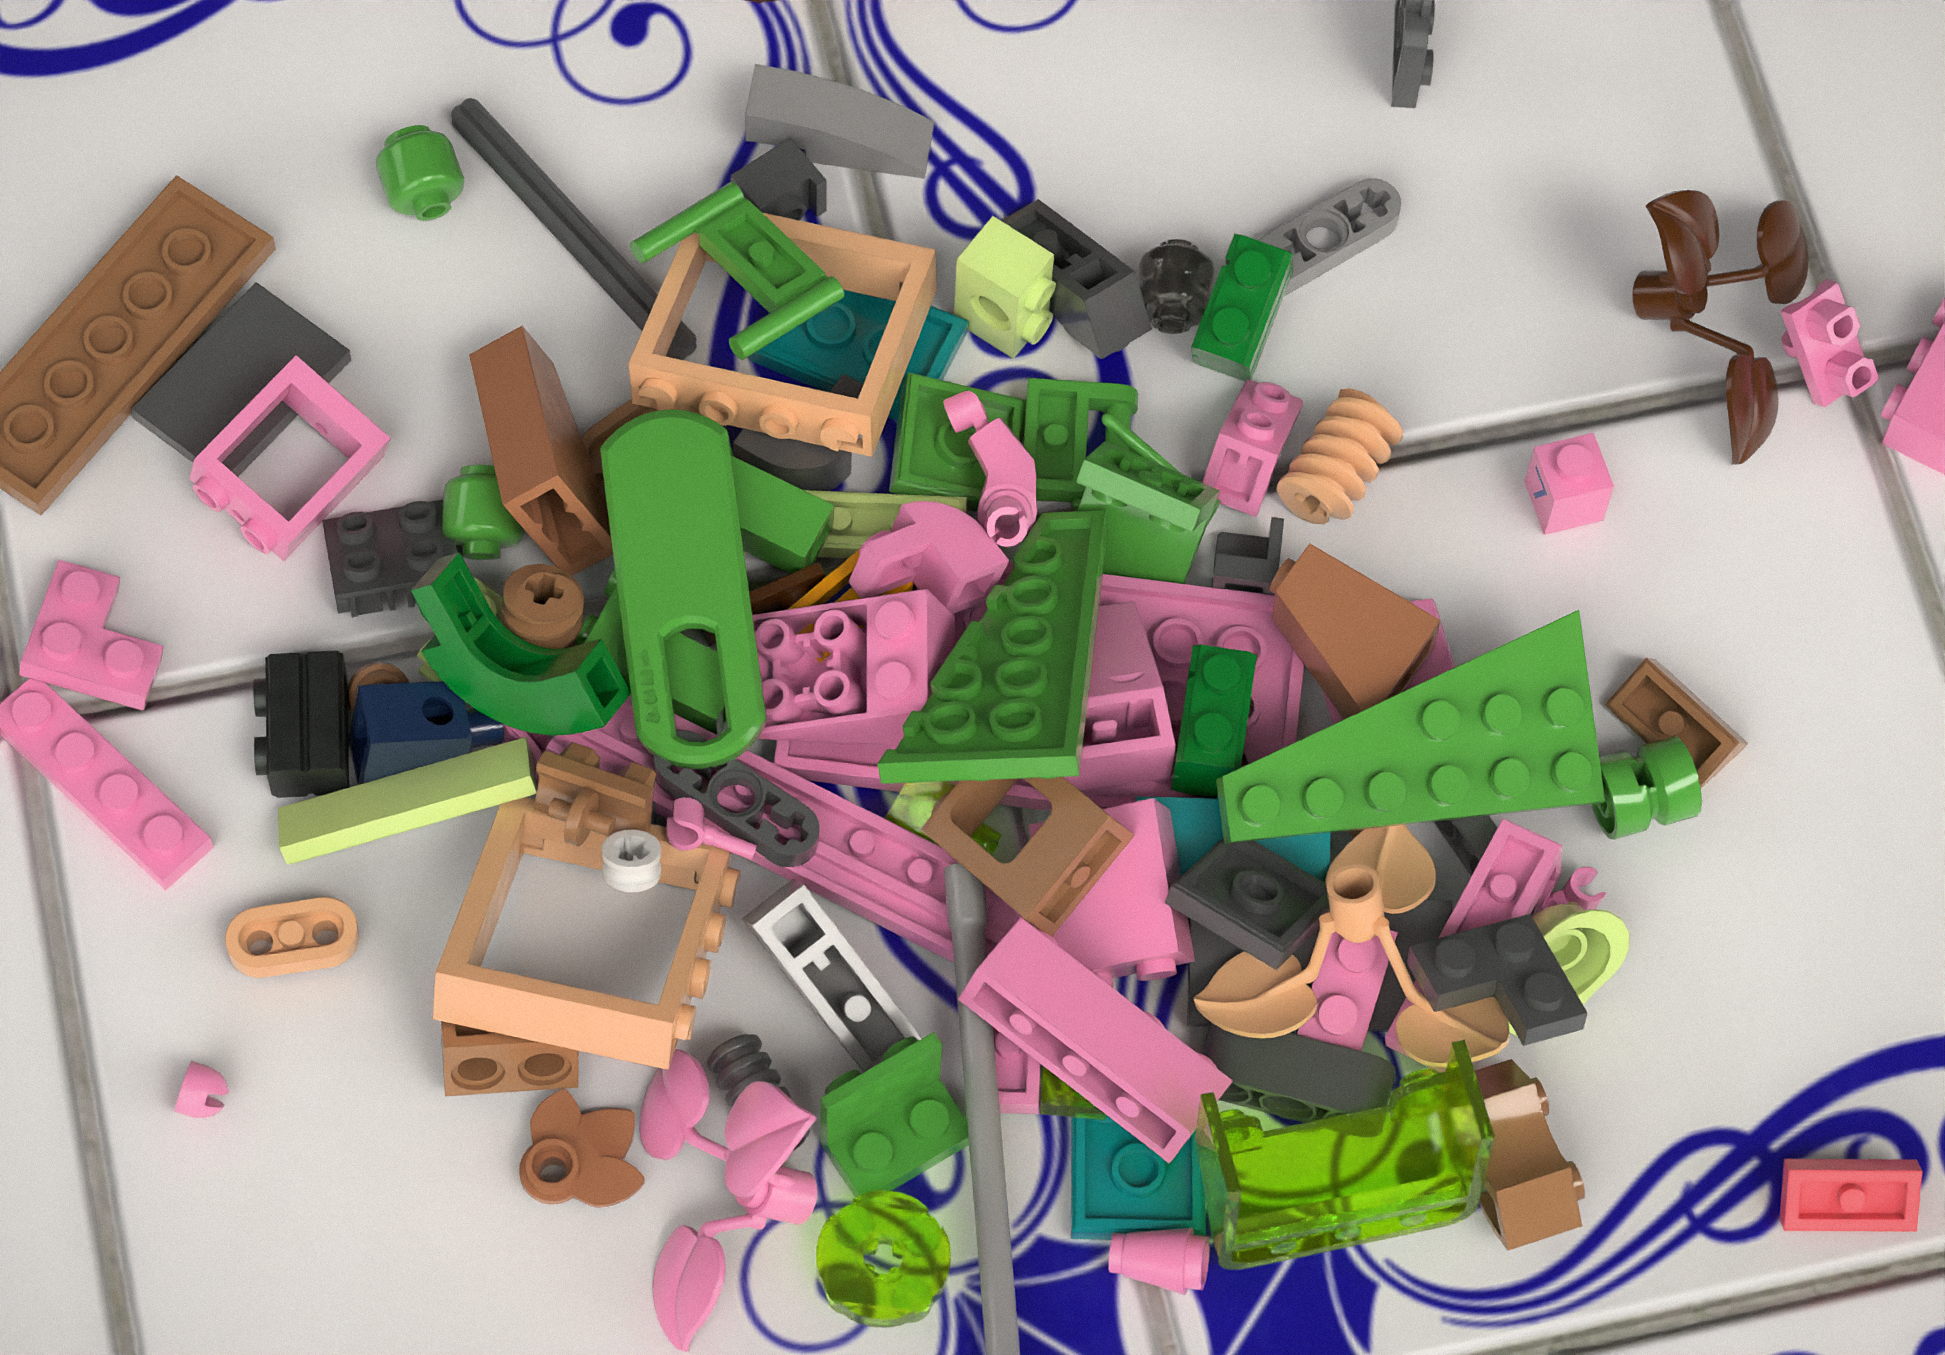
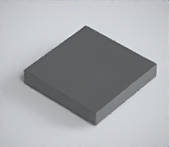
[1165,837,1330,970]

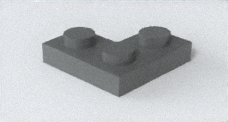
[1407,914,1587,1046]

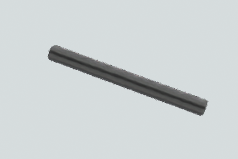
[451,98,697,360]

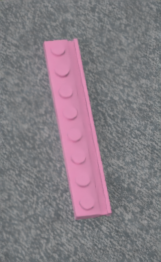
[546,694,1039,963]

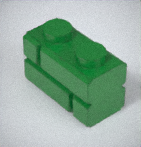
[1191,233,1294,381]
[1171,644,1257,799]

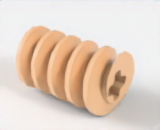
[1277,388,1403,525]

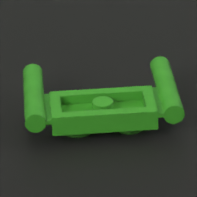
[630,182,844,360]

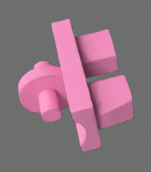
[1780,279,1879,407]

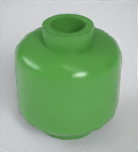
[376,125,464,221]
[442,465,524,560]

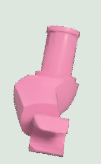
[943,391,1037,547]

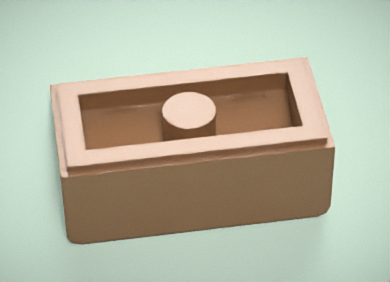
[1605,657,1748,788]

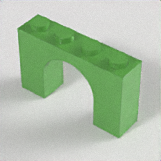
[575,456,834,736]

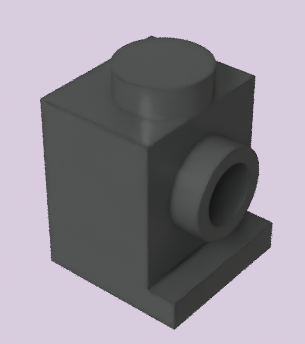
[731,138,827,220]

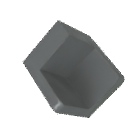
[1211,517,1284,595]

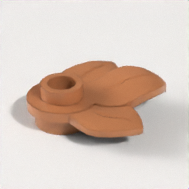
[519,1088,645,1208]

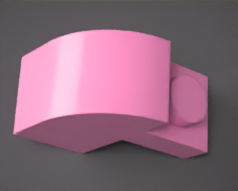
[848,501,1009,614]

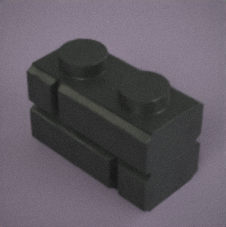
[253,651,349,798]

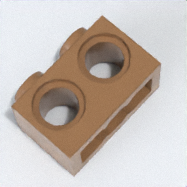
[440,986,578,1096]

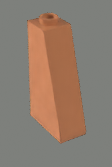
[469,326,613,576]

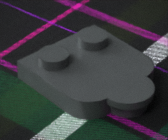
[1391,0,1435,108]

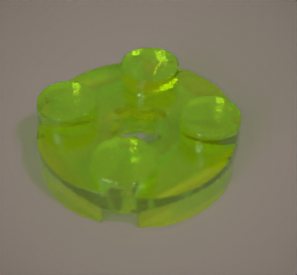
[816,1190,951,1328]

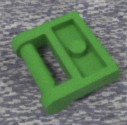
[1024,378,1138,503]

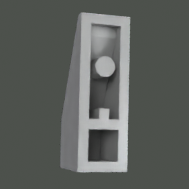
[742,879,922,1072]

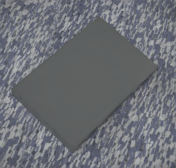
[131,282,351,477]

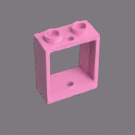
[189,355,391,561]

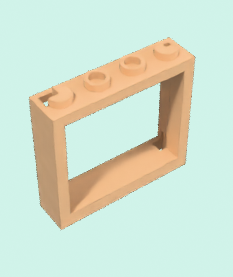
[628,199,937,457]
[433,797,741,1070]

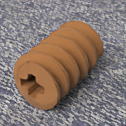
[501,564,584,649]

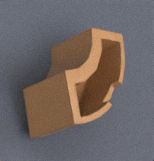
[1438,1059,1585,1250]

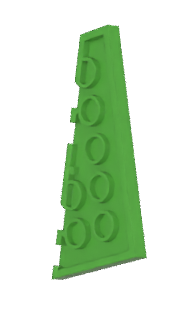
[877,510,1108,784]
[1216,610,1605,844]

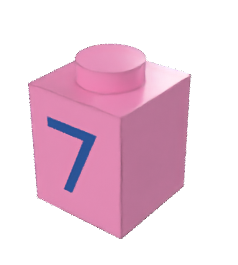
[1524,432,1614,535]

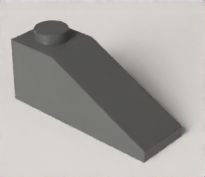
[1001,199,1152,359]

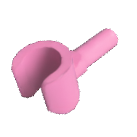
[667,797,757,860]
[1542,867,1606,910]

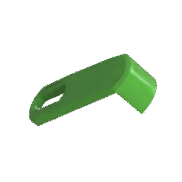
[600,409,767,769]

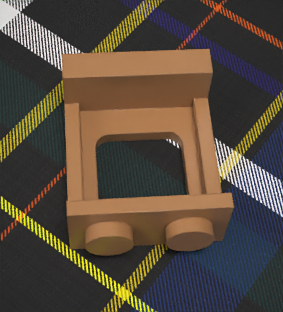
[920,777,1135,937]

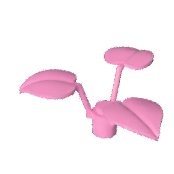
[639,1049,817,1352]

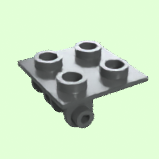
[322,500,457,618]

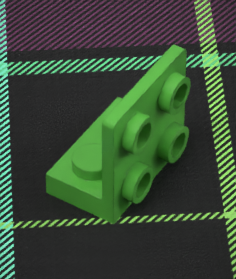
[1076,441,1220,584]
[820,1032,969,1208]

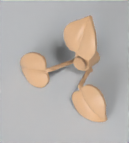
[1194,825,1510,1067]

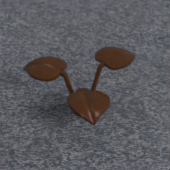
[1632,190,1809,465]

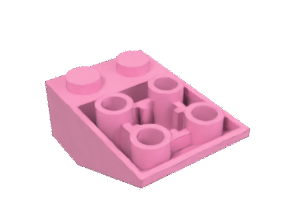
[753,589,955,744]
[1043,601,1176,796]

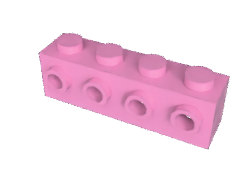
[958,917,1233,1164]

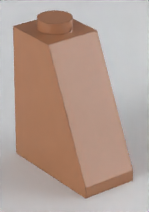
[1269,543,1441,719]

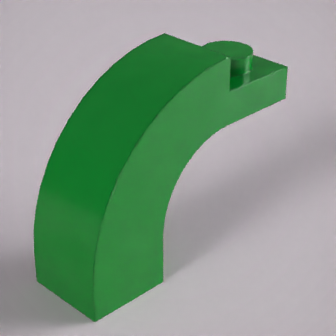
[410,552,631,735]

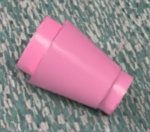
[1109,1228,1210,1295]

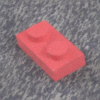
[1779,1159,1922,1232]

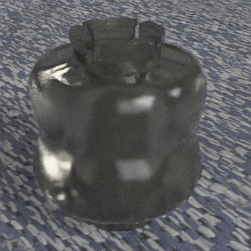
[1138,239,1215,334]

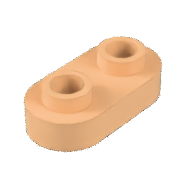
[225,897,359,978]

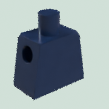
[349,681,504,785]

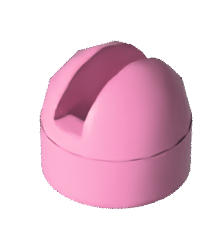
[174,1061,229,1118]

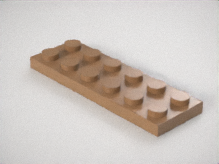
[0,175,276,515]

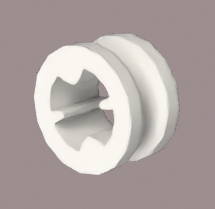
[602,830,661,893]

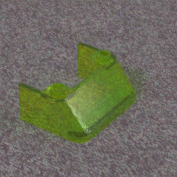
[1195,1040,1495,1270]

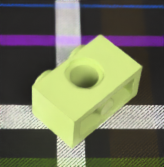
[954,216,1056,359]

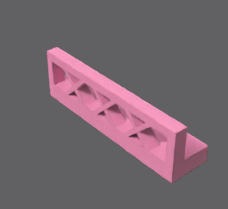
[1385,819,1562,1090]

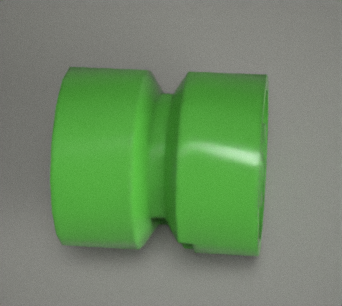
[1592,736,1702,840]

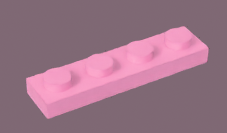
[0,678,213,891]

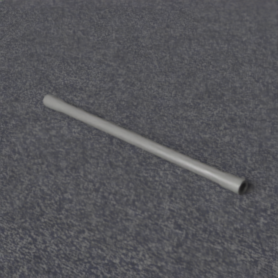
[943,863,1020,1355]

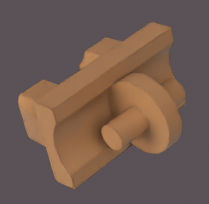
[534,742,656,846]

